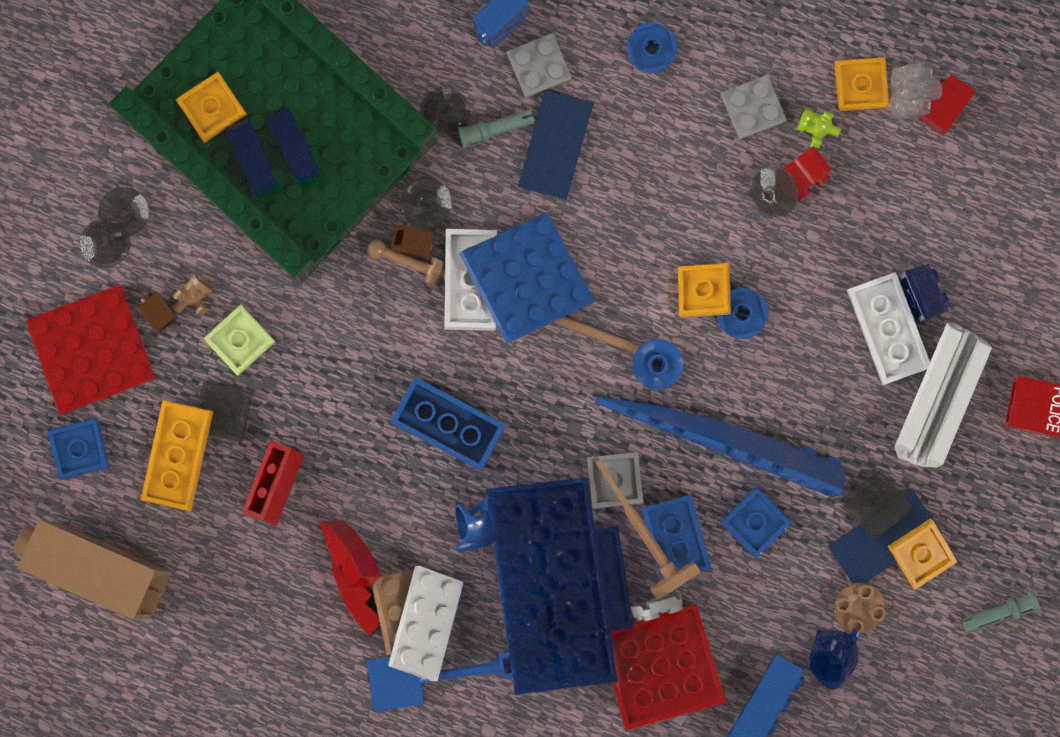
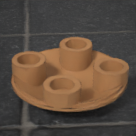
[834,583,886,634]

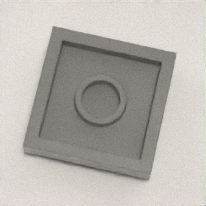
[506,33,572,99]
[721,75,787,140]
[587,452,643,509]

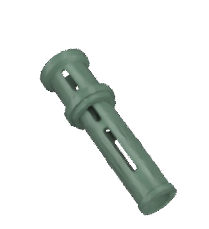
[457,109,535,149]
[960,590,1041,635]

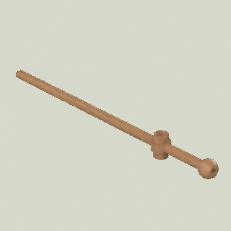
[367,239,641,354]

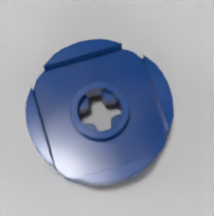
[627,22,677,74]
[716,288,768,339]

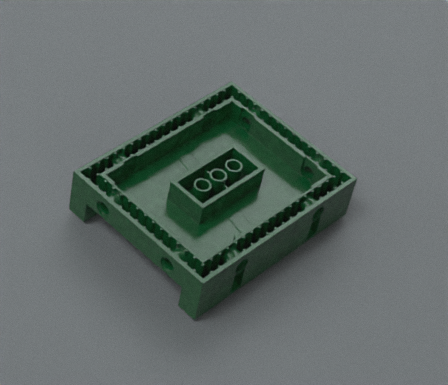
[108,0,439,285]

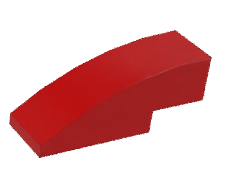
[320,520,381,587]
[331,562,380,636]

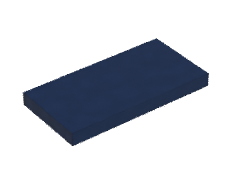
[518,90,593,201]
[827,489,941,584]

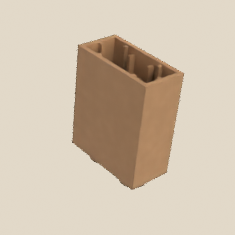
[13,520,172,620]

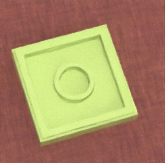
[203,304,275,376]

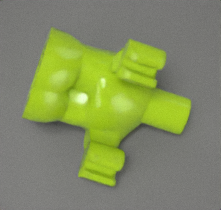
[796,107,841,149]

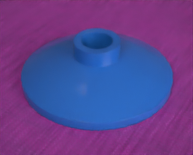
[632,339,683,390]

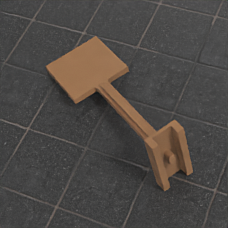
[593,456,701,600]

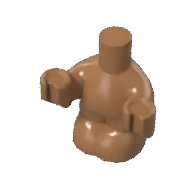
[172,272,213,317]

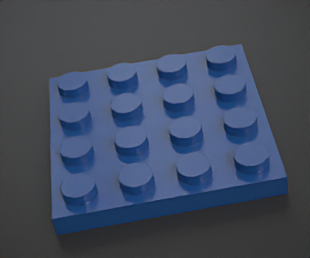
[459,212,595,344]

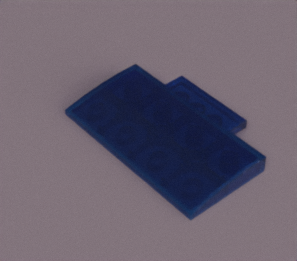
[486,477,634,695]

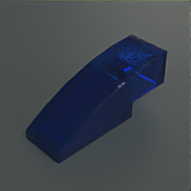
[266,107,322,185]
[225,118,279,196]

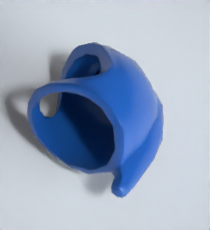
[455,499,502,551]

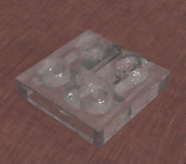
[889,61,942,120]

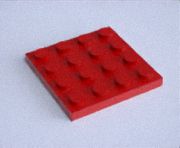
[25,284,156,415]
[597,604,726,732]

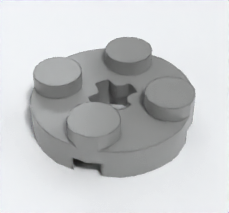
[631,593,683,621]

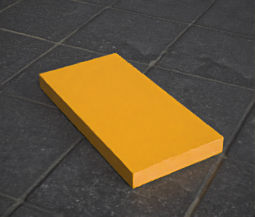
[141,400,213,511]

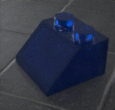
[898,264,950,325]

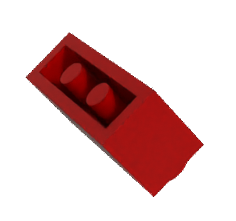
[242,441,304,526]

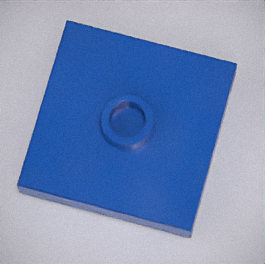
[47,418,110,480]
[720,486,793,559]

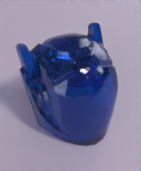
[809,629,859,690]

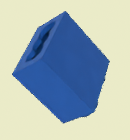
[473,0,529,49]

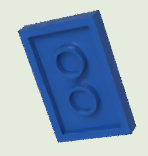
[641,494,712,580]

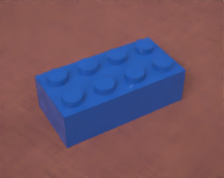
[391,377,506,472]

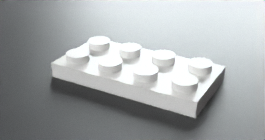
[444,229,497,331]
[847,272,930,385]
[388,566,464,681]

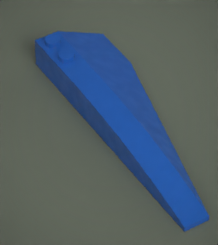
[595,397,846,498]

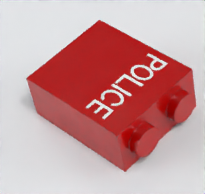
[1004,376,1060,439]

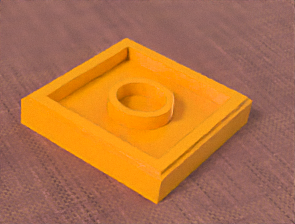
[834,57,890,112]
[176,72,247,143]
[678,263,731,318]
[887,519,957,590]

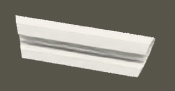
[894,323,992,468]

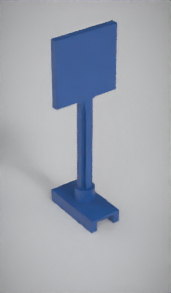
[367,650,522,712]

